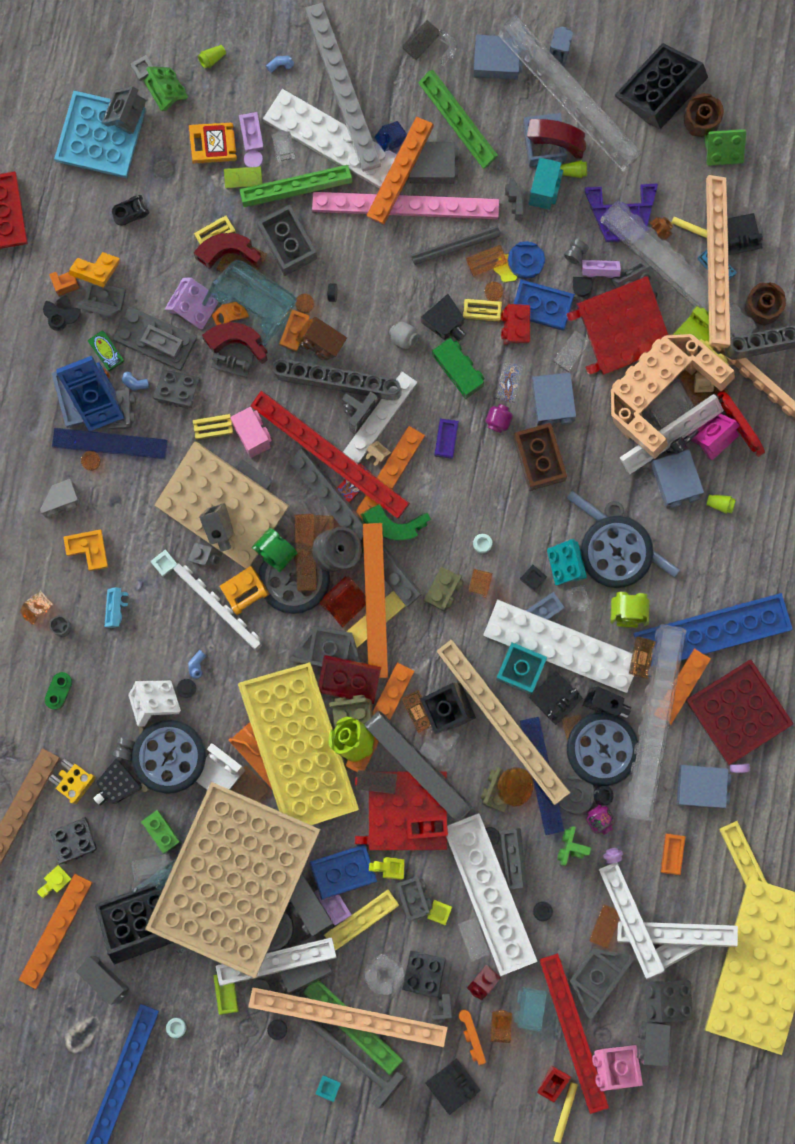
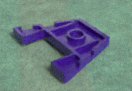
[584,184,658,242]

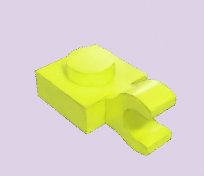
[369,857,404,880]
[37,865,71,898]

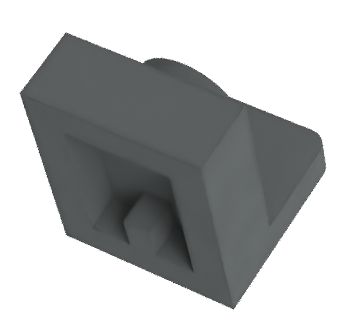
[432,993,452,1023]

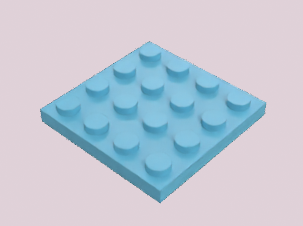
[54,91,146,178]

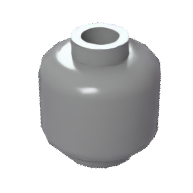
[389,322,418,349]

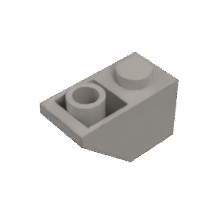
[40,479,80,517]

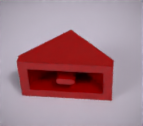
[537,1065,571,1102]

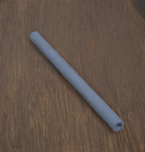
[567,491,680,577]

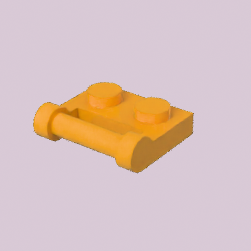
[219,566,269,615]

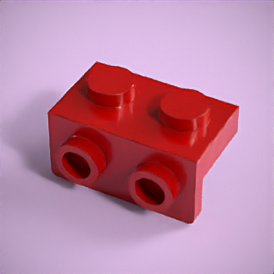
[501,304,530,345]

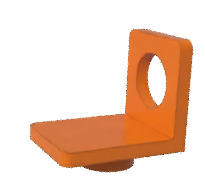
[212,301,249,325]

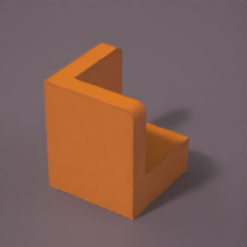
[49,272,79,296]

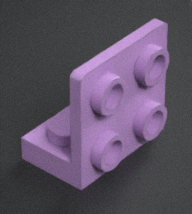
[164,278,220,329]

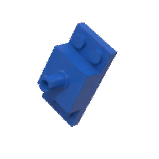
[56,356,124,431]

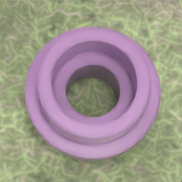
[603,848,623,863]

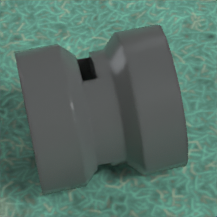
[564,239,589,265]
[49,616,72,637]
[112,737,135,761]

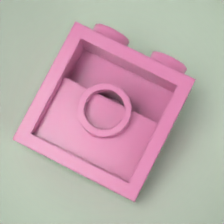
[592,1045,643,1091]

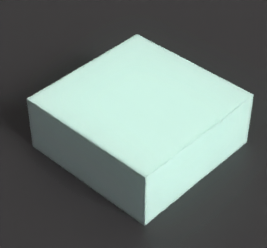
[151,549,177,577]

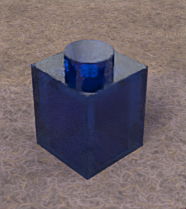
[374,121,407,152]

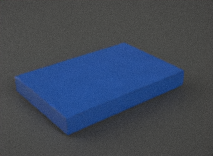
[513,279,575,331]
[309,844,377,900]

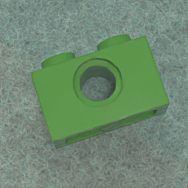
[141,810,182,854]

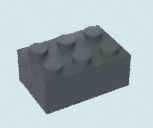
[257,205,317,276]
[290,873,333,936]

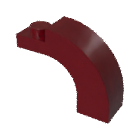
[527,119,586,159]
[194,233,262,269]
[202,322,268,364]

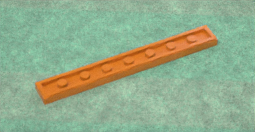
[363,523,388,678]

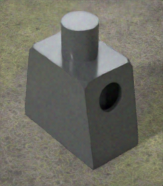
[199,503,233,552]

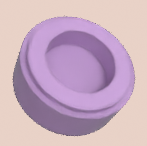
[244,150,263,167]
[730,764,750,773]

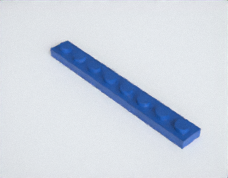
[86,1004,159,1144]

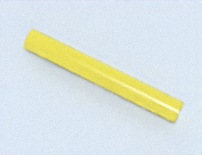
[671,217,707,238]
[553,1082,578,1143]

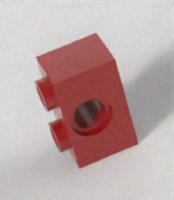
[406,816,448,840]

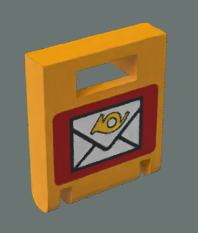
[189,123,237,164]

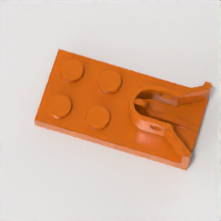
[228,722,272,789]

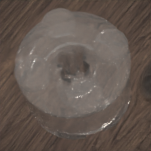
[364,954,404,995]

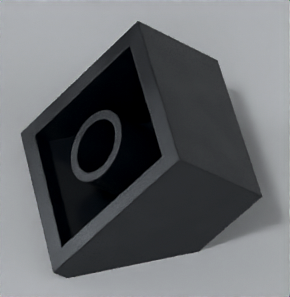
[420,683,476,734]

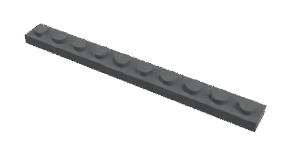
[288,449,423,607]

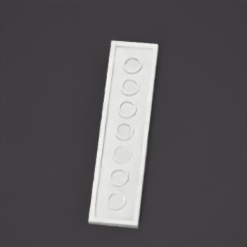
[263,89,397,189]
[483,600,638,693]
[447,813,537,976]

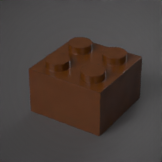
[296,317,347,361]

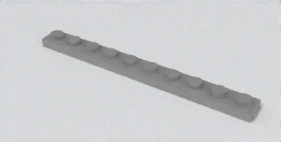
[305,3,381,172]

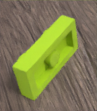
[224,166,262,188]

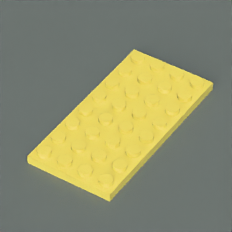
[238,662,359,825]
[705,878,795,1055]

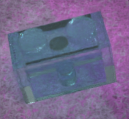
[514,987,547,1031]

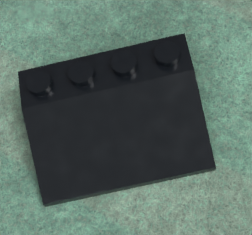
[615,43,708,130]
[95,878,174,965]

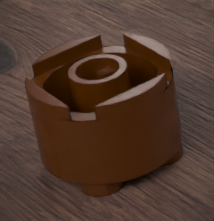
[684,93,724,137]
[744,282,786,326]

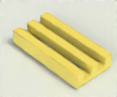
[194,216,236,244]
[463,299,502,322]
[193,414,233,440]

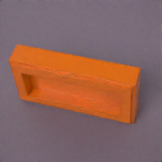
[660,833,686,876]

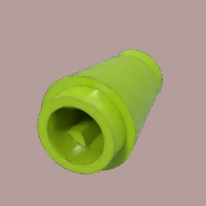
[198,45,226,69]
[560,160,587,179]
[706,494,736,514]

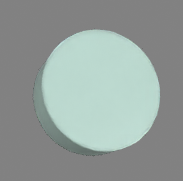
[473,534,492,554]
[166,1018,187,1038]

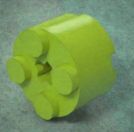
[610,592,650,628]
[329,717,374,762]

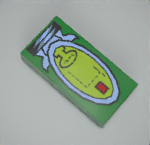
[87,330,124,372]

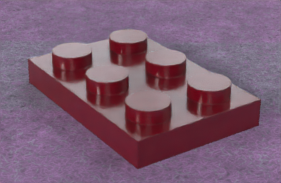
[318,655,381,704]

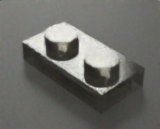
[403,20,441,60]
[356,770,397,794]

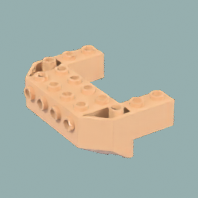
[611,334,735,459]

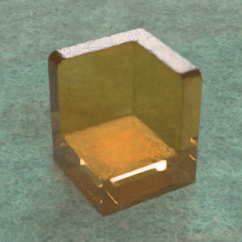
[469,569,493,598]

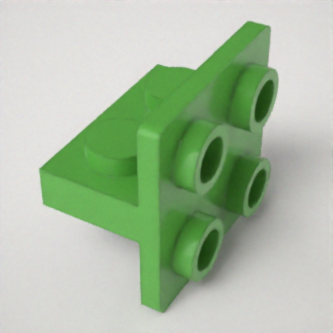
[143,66,188,111]
[704,129,746,166]
[557,826,591,866]

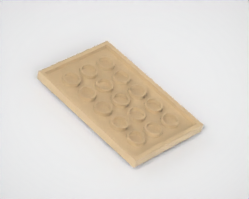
[155,442,289,568]

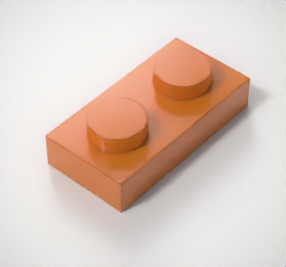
[279,309,310,352]

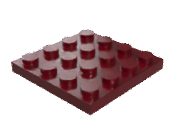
[686,659,794,766]

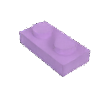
[239,112,264,152]
[582,260,621,278]
[314,890,352,925]

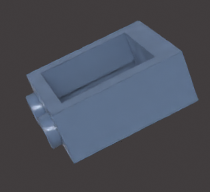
[523,113,567,167]

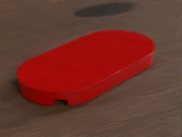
[716,390,765,457]

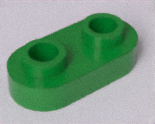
[45,672,72,710]

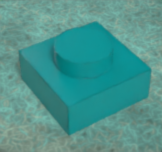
[315,1075,341,1102]

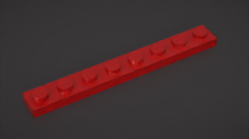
[539,953,609,1114]

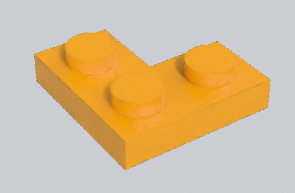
[69,252,120,288]
[63,529,109,571]

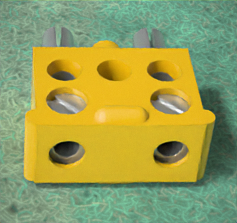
[49,759,96,804]

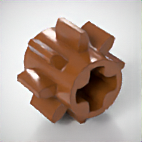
[650,217,673,240]

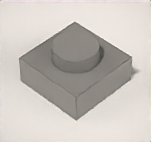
[130,55,153,81]

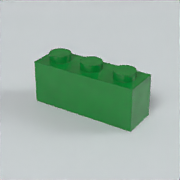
[432,338,485,400]

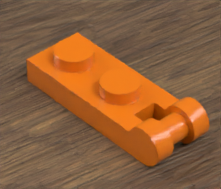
[458,1009,486,1065]

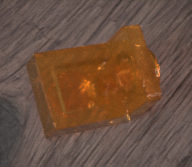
[20,591,53,625]
[490,1010,512,1043]

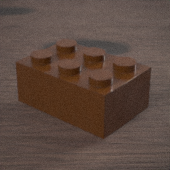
[513,423,567,491]

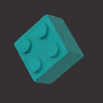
[528,157,563,210]
[496,642,547,695]

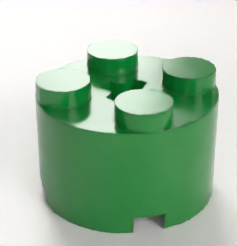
[251,528,297,573]

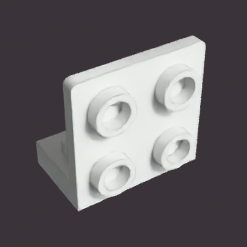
[128,680,181,727]
[196,743,245,790]

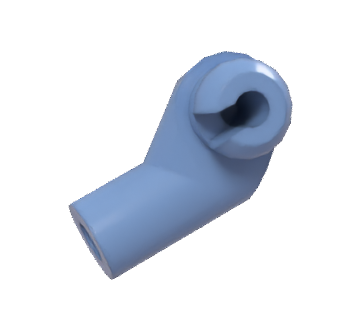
[266,55,294,73]
[122,372,149,390]
[188,650,206,679]

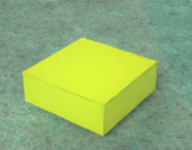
[427,900,452,925]

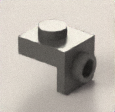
[188,543,222,571]

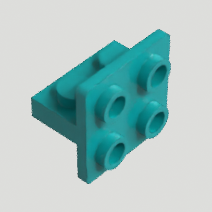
[547,539,587,585]

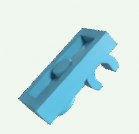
[104,587,128,628]

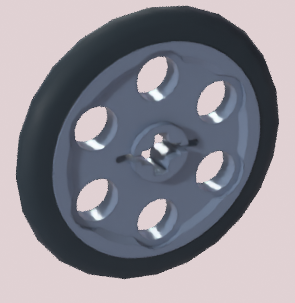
[581,516,654,588]
[567,713,639,786]
[132,720,206,794]

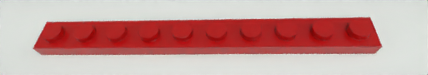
[250,391,410,519]

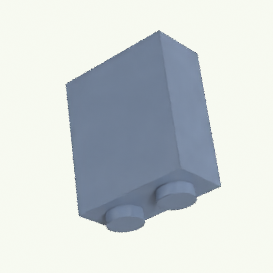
[473,35,523,79]
[531,373,576,426]
[651,450,704,508]
[677,765,731,809]

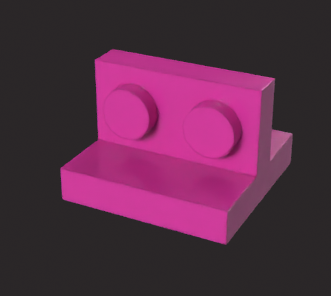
[688,413,740,460]

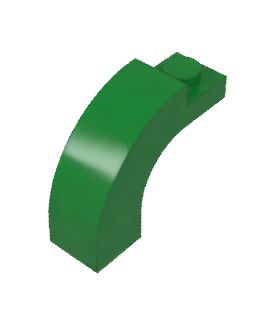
[360,504,431,540]

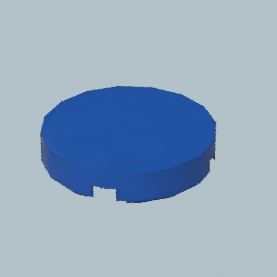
[507,241,545,279]

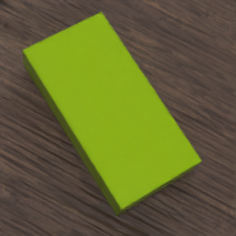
[213,974,239,1015]

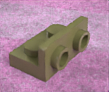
[424,567,463,611]
[329,695,373,727]
[481,767,518,813]

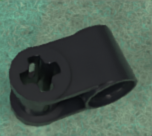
[112,195,149,226]

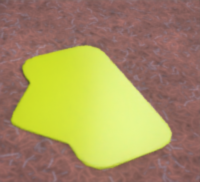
[494,254,517,282]

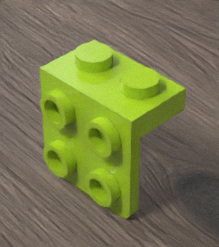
[673,306,709,342]

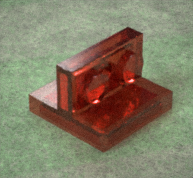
[319,576,366,628]

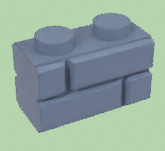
[548,27,573,66]

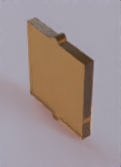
[230,766,270,803]

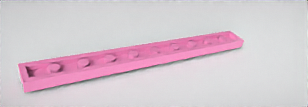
[312,192,499,219]

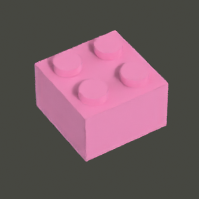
[230,407,272,458]

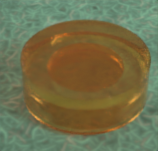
[484,281,503,301]
[295,293,314,313]
[81,451,101,471]

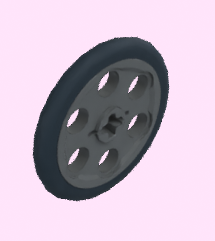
[258,542,330,614]

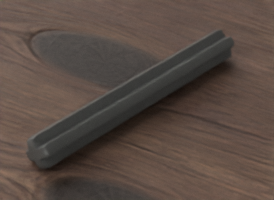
[411,226,501,265]

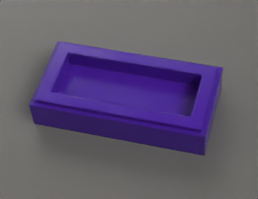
[434,418,459,459]

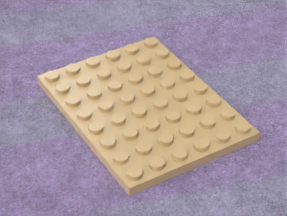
[145,782,320,978]

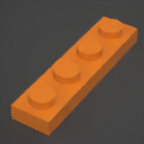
[654,649,711,725]

